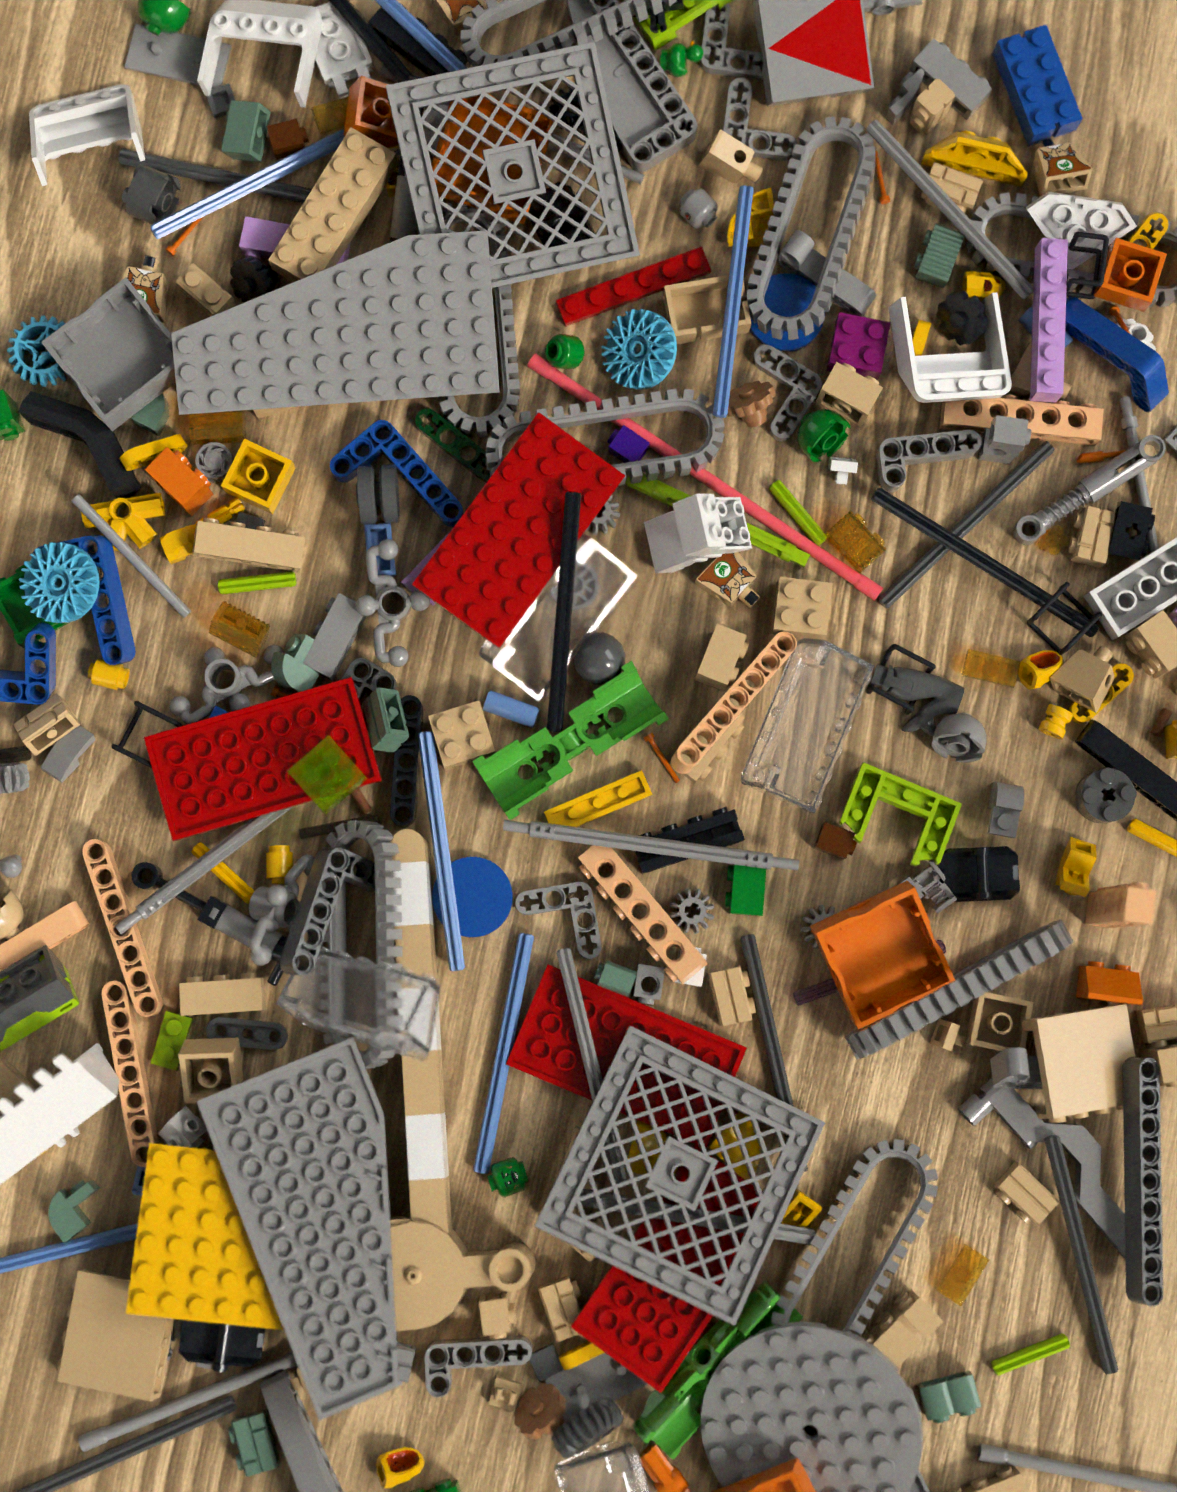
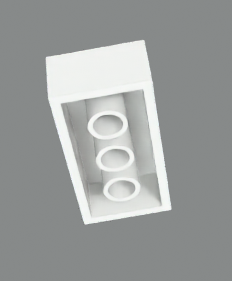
[1083,538,1177,641]

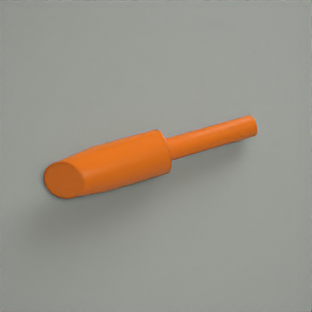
[1076,450,1126,463]

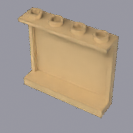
[1021,1004,1135,1123]
[57,1268,174,1401]

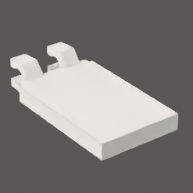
[315,2,374,103]

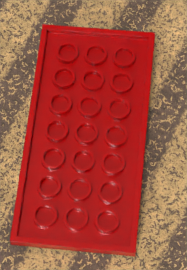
[412,412,625,649]
[144,677,382,841]
[506,964,747,1148]
[570,1144,762,1393]

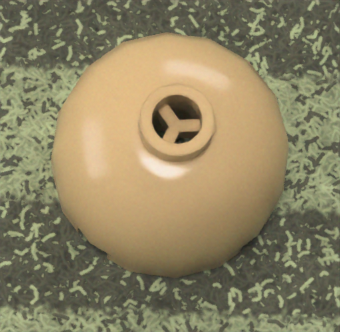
[0,889,24,941]

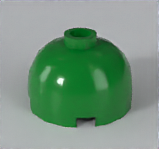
[138,0,191,36]
[797,409,851,462]

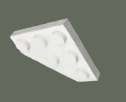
[1026,192,1137,270]

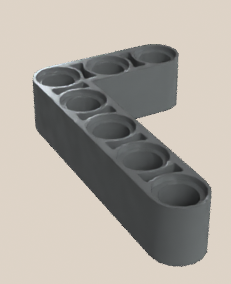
[280,847,375,976]

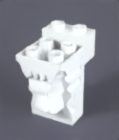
[644,494,752,573]

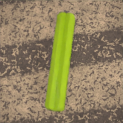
[769,480,827,546]
[218,571,297,594]
[991,1333,1070,1376]

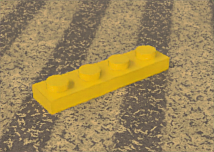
[544,770,653,827]

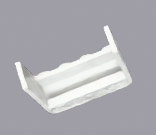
[197,0,323,107]
[29,84,145,186]
[888,292,1012,403]

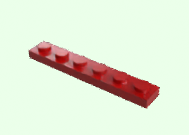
[556,246,711,327]

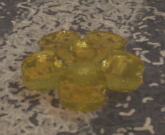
[1038,525,1069,555]

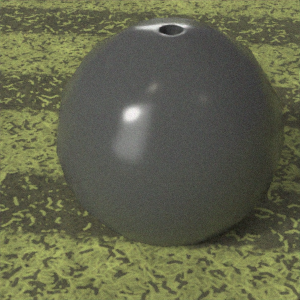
[574,632,626,685]

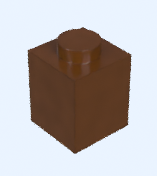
[267,118,309,160]
[813,822,857,860]

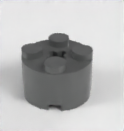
[122,165,181,224]
[1075,768,1137,823]

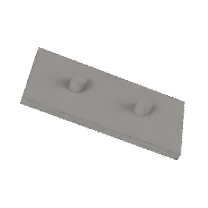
[125,23,232,89]
[544,1353,647,1422]

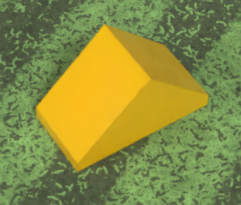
[781,1188,823,1227]

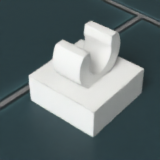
[828,457,858,485]

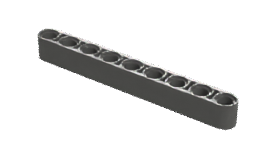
[1123,1057,1163,1307]

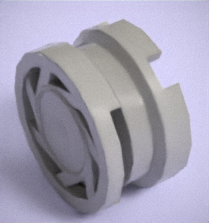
[195,442,234,483]

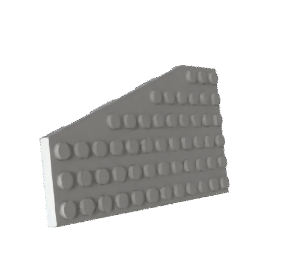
[171,230,500,415]
[197,1037,399,1421]

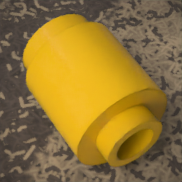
[88,659,130,690]
[266,845,293,884]

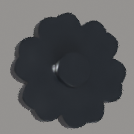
[230,256,278,303]
[936,290,988,345]

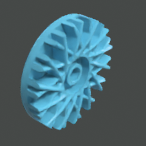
[601,309,677,390]
[19,542,99,623]

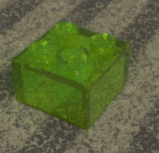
[287,735,368,814]

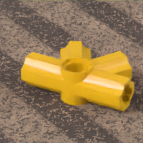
[81,493,165,552]

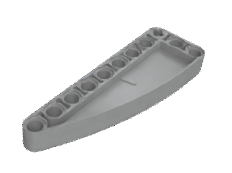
[566,0,697,172]
[260,1370,343,1492]

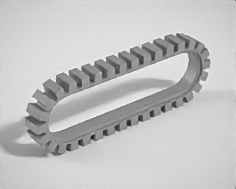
[461,0,677,67]
[747,117,876,340]
[966,193,1177,307]
[437,202,520,437]
[485,389,725,486]
[321,820,404,1069]
[845,919,1074,1059]
[771,1139,938,1335]

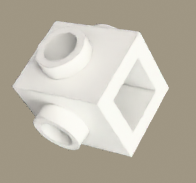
[158,1106,207,1148]

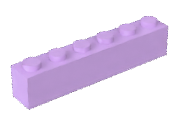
[1030,238,1068,403]

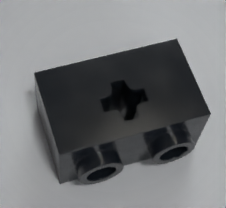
[1108,501,1155,560]

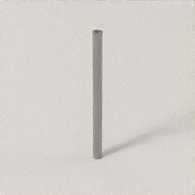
[71,494,191,618]

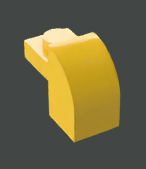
[1055,837,1097,898]

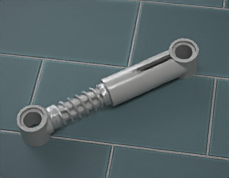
[1013,435,1166,545]

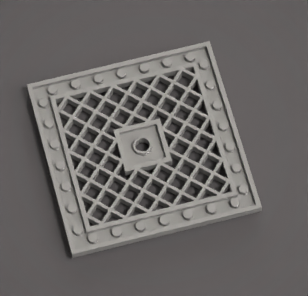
[386,42,640,288]
[534,1026,825,1325]

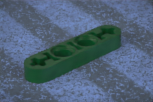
[415,408,490,483]

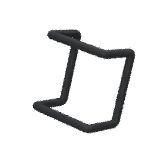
[1066,232,1109,299]
[1027,582,1102,655]
[866,644,936,715]
[111,701,183,768]

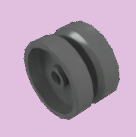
[356,464,400,525]

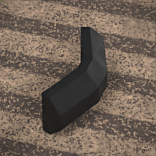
[18,391,141,498]

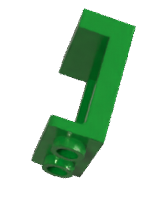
[0,565,70,649]

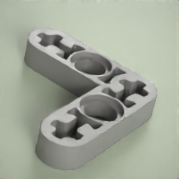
[700,3,763,80]
[723,78,797,161]
[753,345,822,441]
[515,882,601,959]

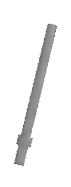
[1119,396,1159,552]

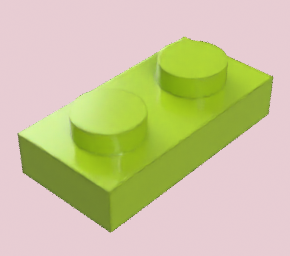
[150,1011,193,1071]

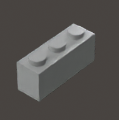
[909,38,992,120]
[303,593,367,681]

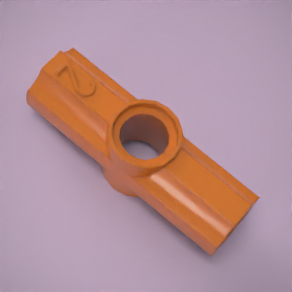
[637,1443,692,1492]

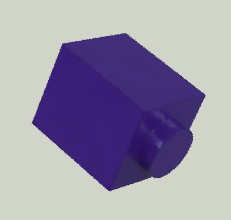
[607,425,650,463]

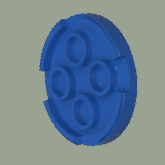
[749,273,825,352]
[432,857,513,937]

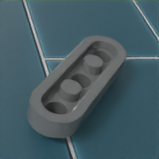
[206,1017,288,1050]

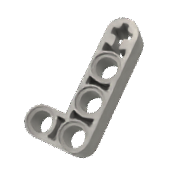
[778,230,877,317]
[876,430,982,492]
[990,1048,1043,1089]
[425,1335,532,1398]

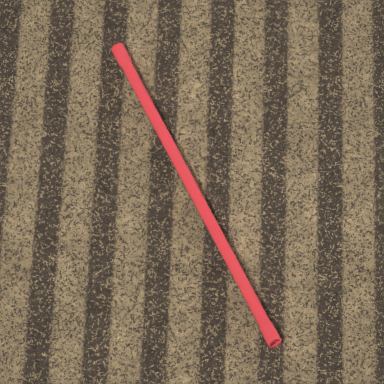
[527,353,883,601]

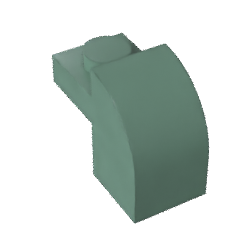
[131,393,169,436]
[271,634,320,694]
[48,1180,99,1243]

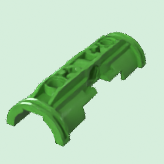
[472,661,669,820]
[632,1281,803,1460]

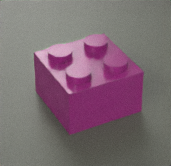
[826,312,891,380]

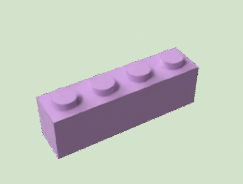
[239,216,351,264]

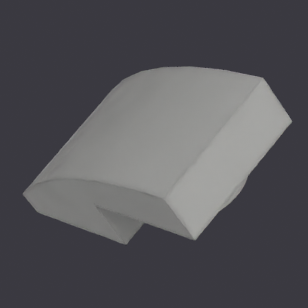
[886,68,925,125]
[41,726,95,783]

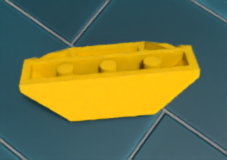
[921,131,1028,187]

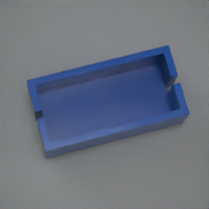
[992,24,1083,147]

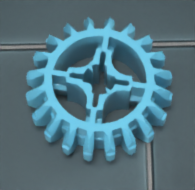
[7,315,66,387]

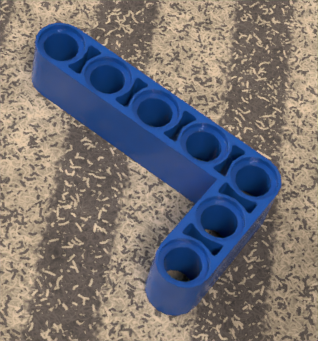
[1065,297,1169,413]
[330,420,464,527]
[33,535,136,665]
[0,623,56,705]

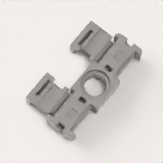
[897,861,957,914]

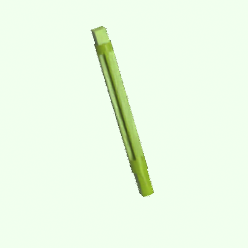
[625,473,810,568]

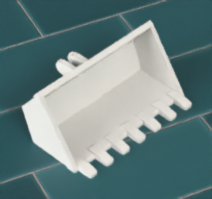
[0,1043,119,1184]

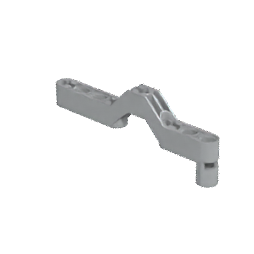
[958,1078,1125,1258]

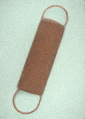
[1150,702,1173,743]
[349,788,375,820]

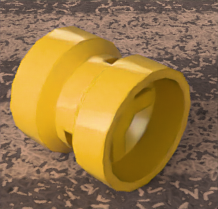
[1038,704,1073,740]

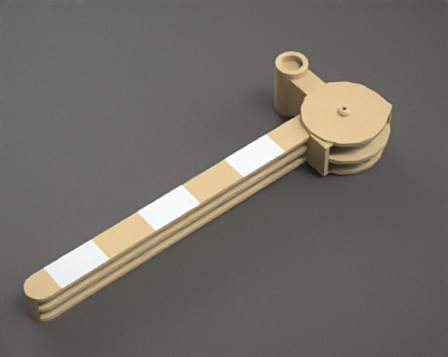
[390,829,536,1331]

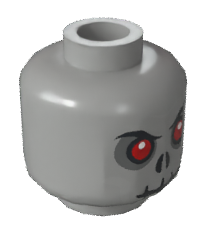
[679,189,718,228]

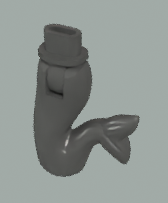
[871,664,965,737]

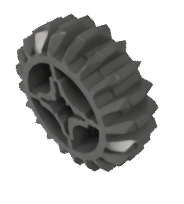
[551,1398,624,1458]

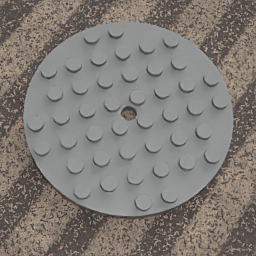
[701,1322,923,1492]

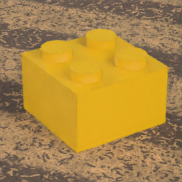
[221,439,296,515]

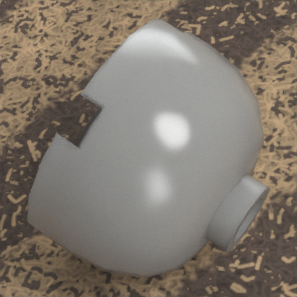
[932,713,987,763]

